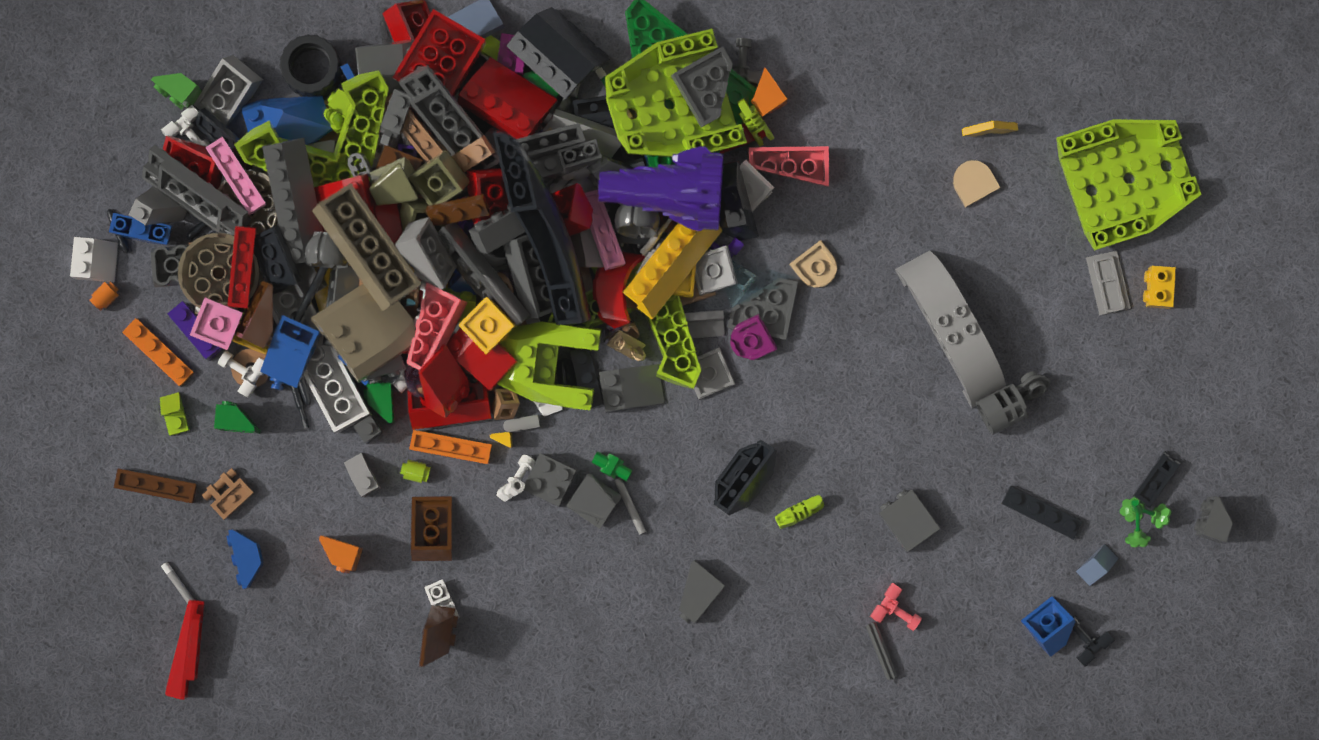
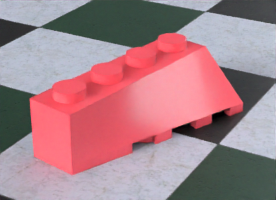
[407,282,468,370]

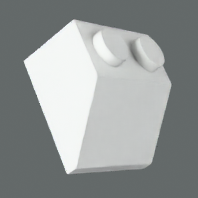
[70,237,119,282]

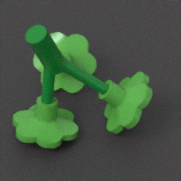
[1120,498,1171,547]

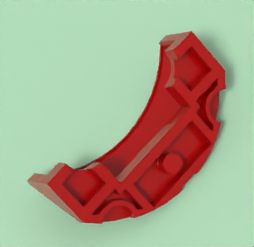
[593,251,646,329]

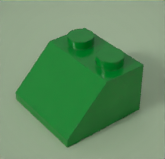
[214,401,260,434]

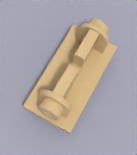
[607,330,646,361]

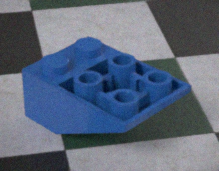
[260,315,322,388]

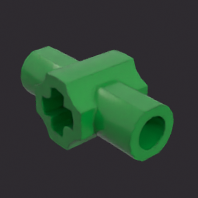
[591,451,633,481]

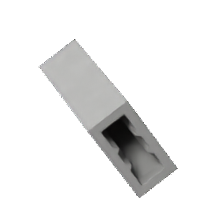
[543,109,622,158]

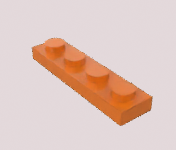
[122,318,194,387]
[409,430,492,464]

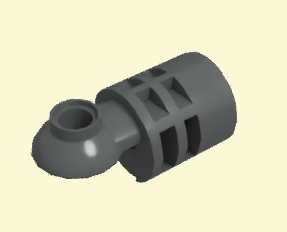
[976,371,1050,435]

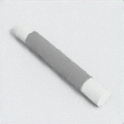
[161,562,194,604]

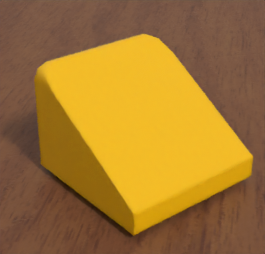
[490,432,513,448]

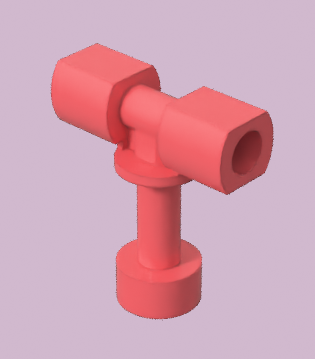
[869,583,922,631]

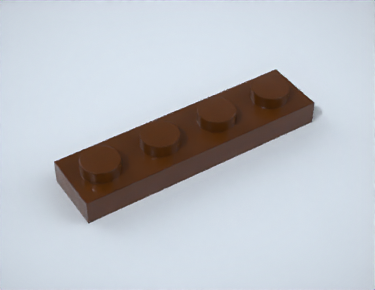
[114,468,197,504]

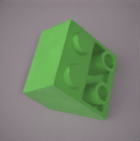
[151,73,202,110]

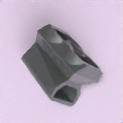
[151,245,189,288]
[567,473,622,529]

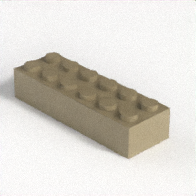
[312,183,421,311]

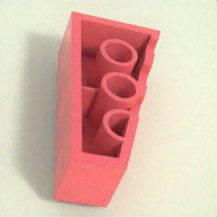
[748,146,829,187]

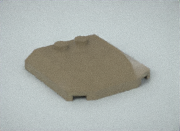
[311,284,415,383]

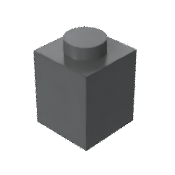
[353,415,383,444]

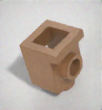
[491,389,520,420]

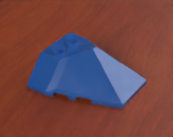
[242,96,333,172]

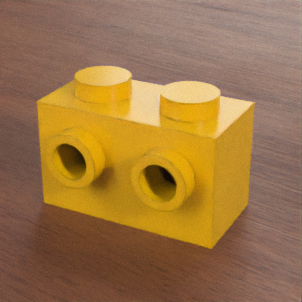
[1143,266,1176,309]

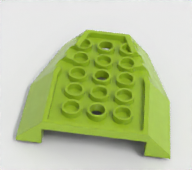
[605,29,747,157]
[1056,119,1201,251]

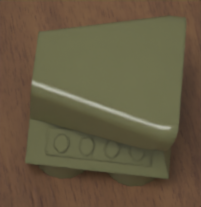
[370,157,420,206]

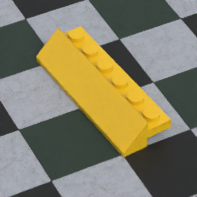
[623,223,723,320]

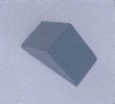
[1076,544,1119,586]

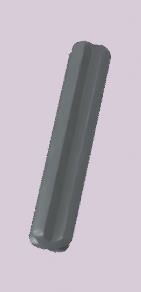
[866,622,897,680]

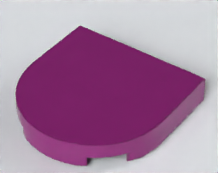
[730,314,777,360]

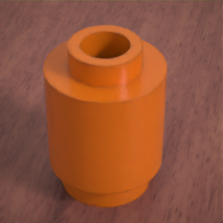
[89,281,119,311]

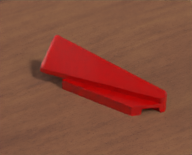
[165,600,205,700]

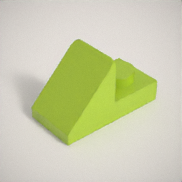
[160,392,190,436]

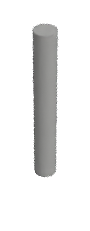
[614,478,647,535]

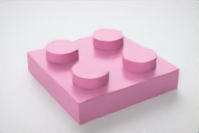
[190,298,243,350]

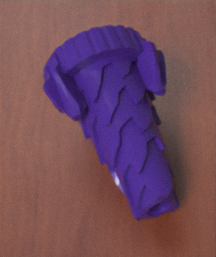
[598,146,723,231]

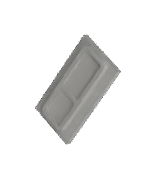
[1086,251,1131,315]

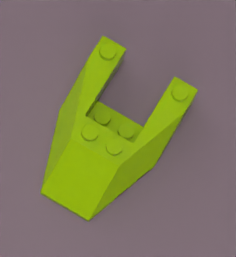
[498,321,602,410]

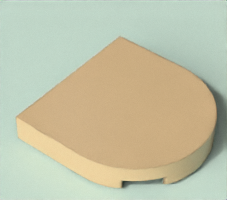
[953,160,1000,207]
[789,240,837,288]

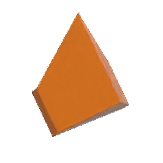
[751,68,788,117]

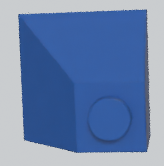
[1021,596,1075,657]

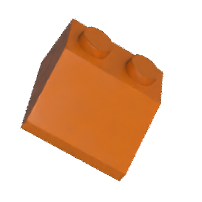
[319,535,363,574]

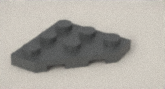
[671,46,733,128]
[727,278,798,341]

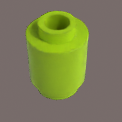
[400,459,431,483]

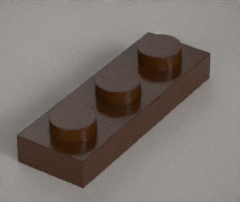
[426,194,490,227]

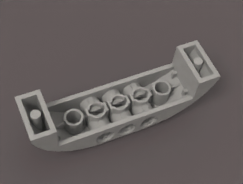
[895,251,1006,408]

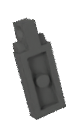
[380,89,411,146]

